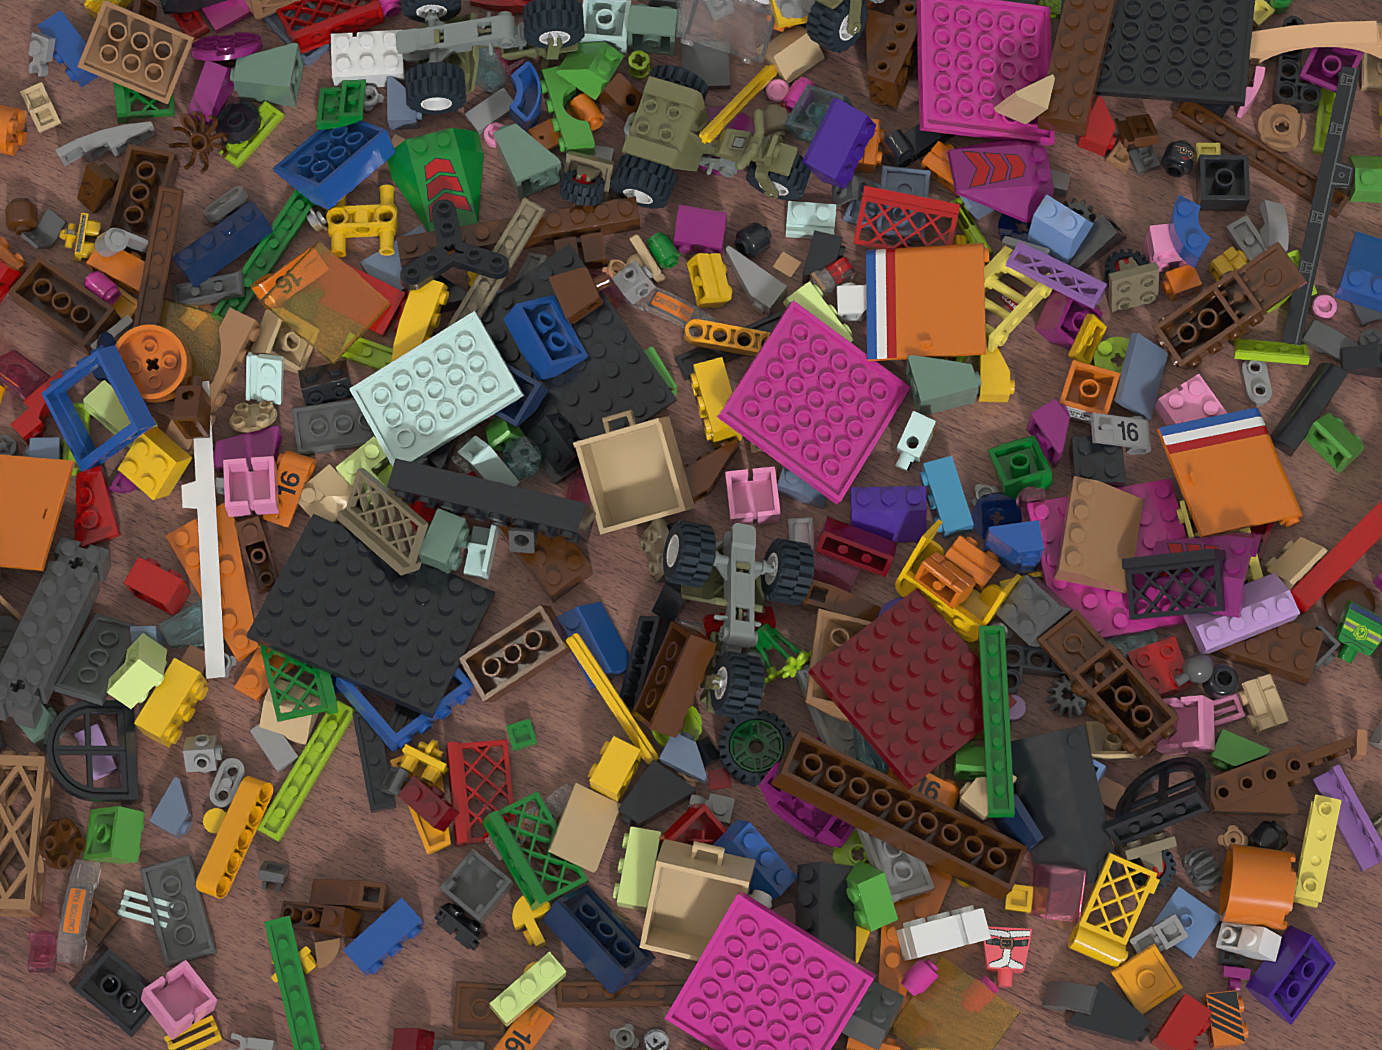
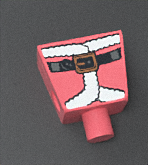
[981,927,1032,988]

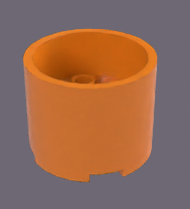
[115,325,193,403]
[1219,843,1296,930]

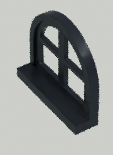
[44,700,139,805]
[1105,757,1211,847]

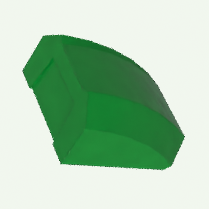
[987,435,1053,501]

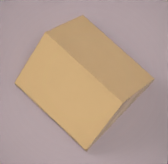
[758,24,825,85]
[994,74,1055,124]
[1086,721,1143,761]

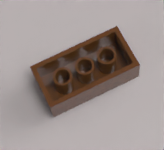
[104,144,180,240]
[8,256,121,355]
[493,490,593,603]
[459,605,572,702]
[631,621,717,738]
[1209,621,1324,686]

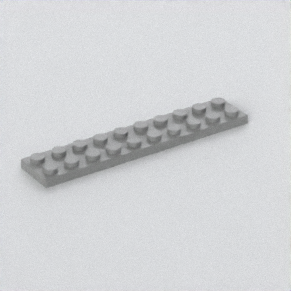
[795,664,935,902]

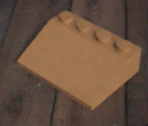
[77,0,195,104]
[1054,476,1144,594]
[805,609,871,725]

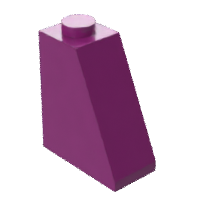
[187,61,235,125]
[213,426,283,473]

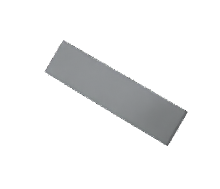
[55,121,157,166]

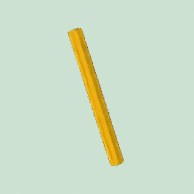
[699,64,778,144]
[566,633,659,765]

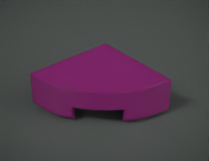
[109,471,138,493]

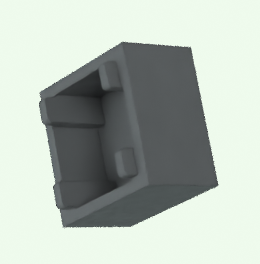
[439,849,514,925]

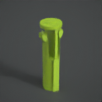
[950,197,993,257]

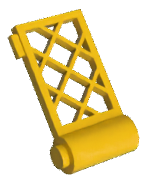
[1067,852,1160,968]

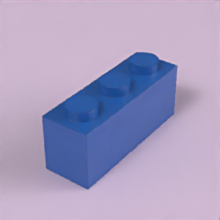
[37,10,98,87]
[343,897,424,976]

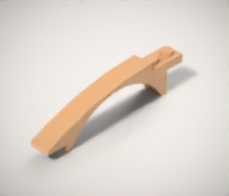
[1249,21,1382,65]

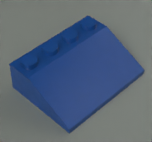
[273,120,396,210]
[1334,231,1382,313]

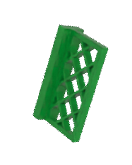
[113,82,175,124]
[259,644,338,722]
[482,791,588,911]

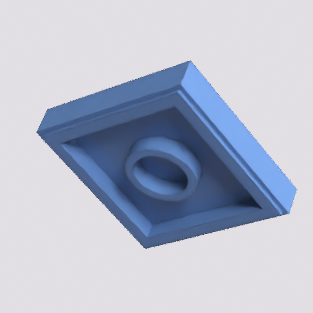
[1152,887,1220,959]

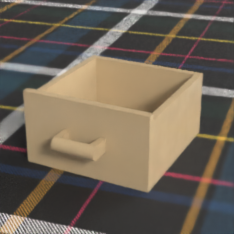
[573,410,695,535]
[639,839,756,961]

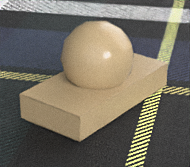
[626,234,666,284]

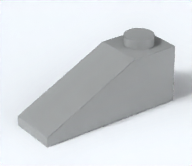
[726,245,787,316]

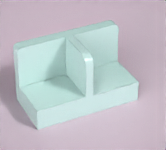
[464,524,499,580]

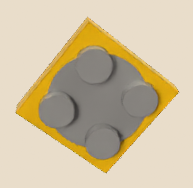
[769,0,815,28]

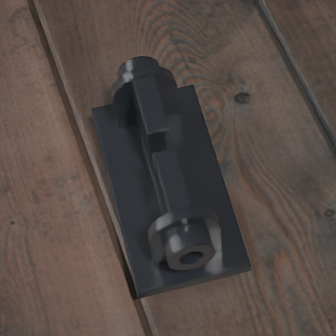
[434,903,488,951]

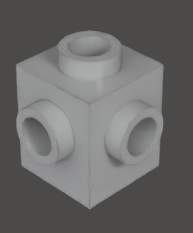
[612,260,656,304]
[183,734,223,773]

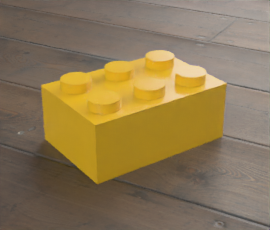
[690,357,742,448]
[134,658,209,748]

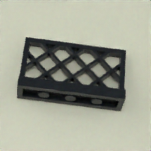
[1122,548,1226,620]

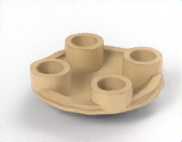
[229,400,277,432]

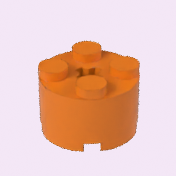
[0,104,27,156]

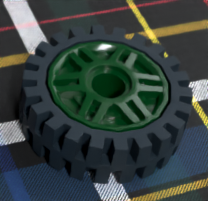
[719,710,793,787]

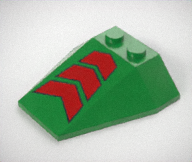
[387,128,484,232]

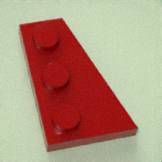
[74,466,122,549]

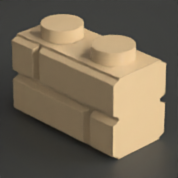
[1237,674,1289,735]

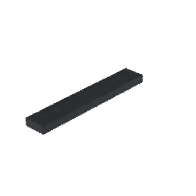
[674,309,786,381]

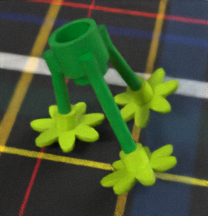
[755,623,812,684]

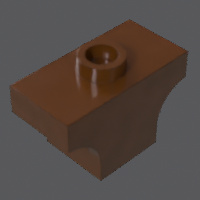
[77,162,119,214]

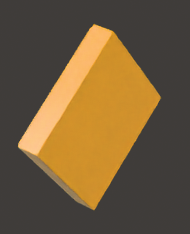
[1110,943,1183,1015]

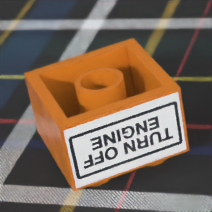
[1059,360,1121,424]

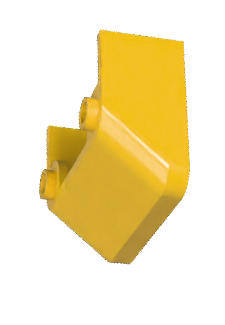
[895,519,1021,642]

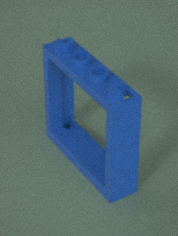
[41,345,156,472]
[335,667,473,753]

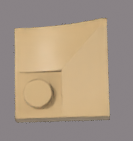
[298,464,359,523]

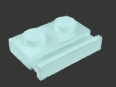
[786,201,836,239]
[246,352,284,405]

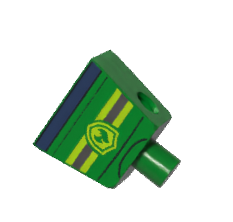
[1334,599,1382,664]

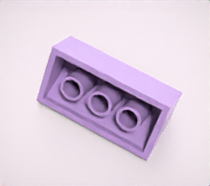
[1183,573,1300,655]

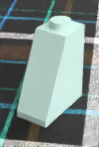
[457,435,519,486]

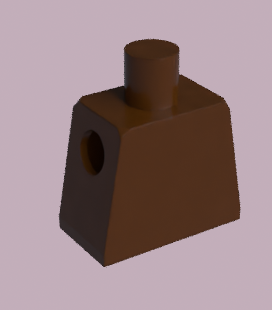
[597,72,643,122]
[549,267,612,325]
[172,376,211,439]

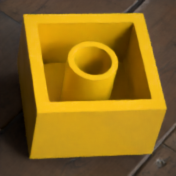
[118,427,193,500]
[588,736,642,803]

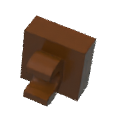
[129,0,157,21]

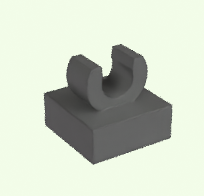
[1129,145,1160,176]
[379,767,411,795]
[258,861,290,892]

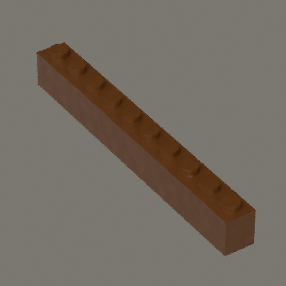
[396,196,640,269]

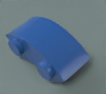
[509,61,543,133]
[1169,194,1211,268]

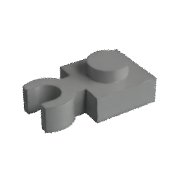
[28,32,56,77]

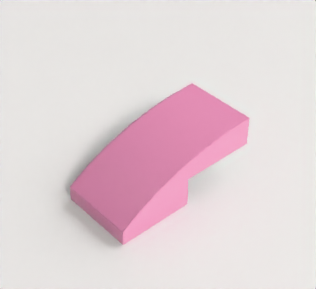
[1236,66,1266,118]

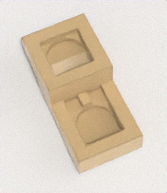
[20,82,61,133]

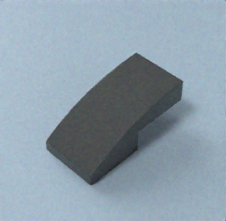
[1302,320,1359,364]
[1042,981,1098,1015]

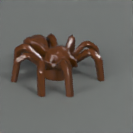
[169,111,230,174]

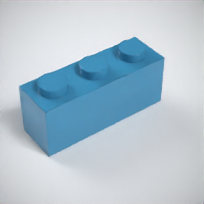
[919,456,974,539]

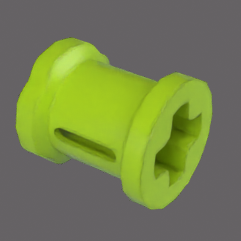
[628,50,650,80]

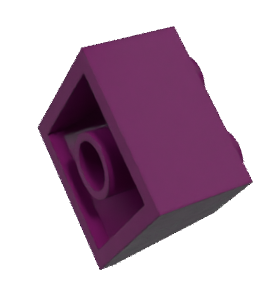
[1299,47,1364,93]
[674,205,727,257]
[1034,289,1103,354]
[1026,398,1070,469]

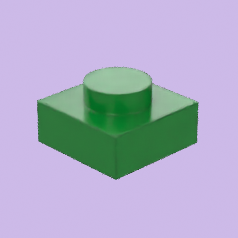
[506,719,538,752]

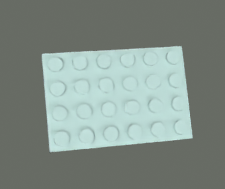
[350,311,524,467]

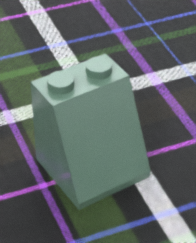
[230,43,304,107]
[493,123,562,200]
[905,355,981,416]

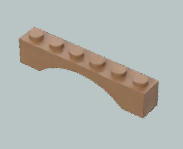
[165,308,261,455]

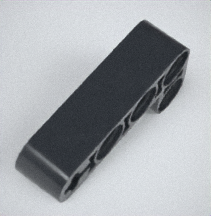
[1272,16,1322,114]
[882,124,955,168]
[1006,644,1070,695]

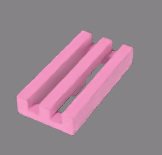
[1213,693,1246,728]

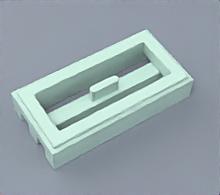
[117,890,174,928]

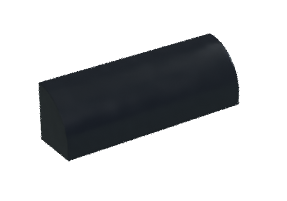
[1270,363,1348,457]
[620,615,671,719]

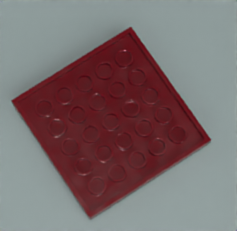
[808,588,1017,789]

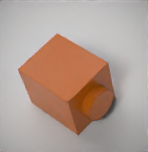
[1161,265,1202,302]

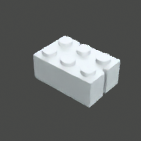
[331,30,406,87]
[896,905,991,961]

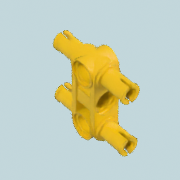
[326,185,399,258]

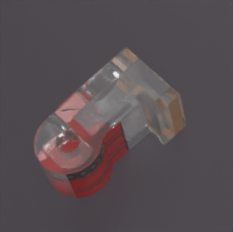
[809,257,858,299]

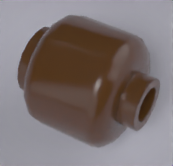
[5,198,38,235]

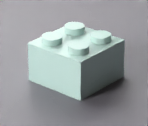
[579,0,632,54]

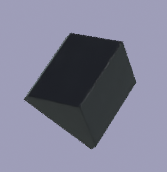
[696,737,720,769]

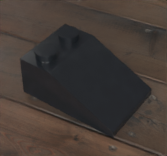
[69,943,152,1037]

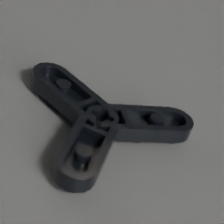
[400,199,509,291]

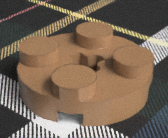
[1256,104,1306,152]

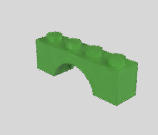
[540,66,595,155]

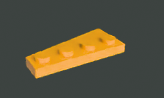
[390,743,452,855]

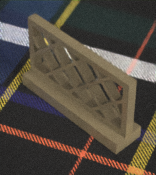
[337,468,429,575]

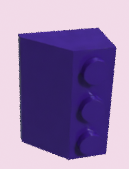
[802,97,877,189]
[850,486,927,543]
[1245,925,1336,1025]

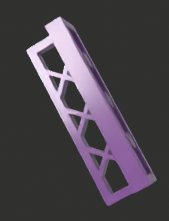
[1005,241,1107,309]
[1311,764,1382,872]

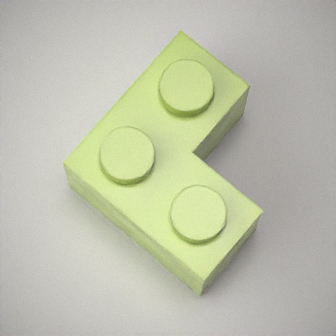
[336,436,390,510]
[107,633,167,709]

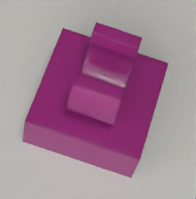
[1220,964,1251,991]

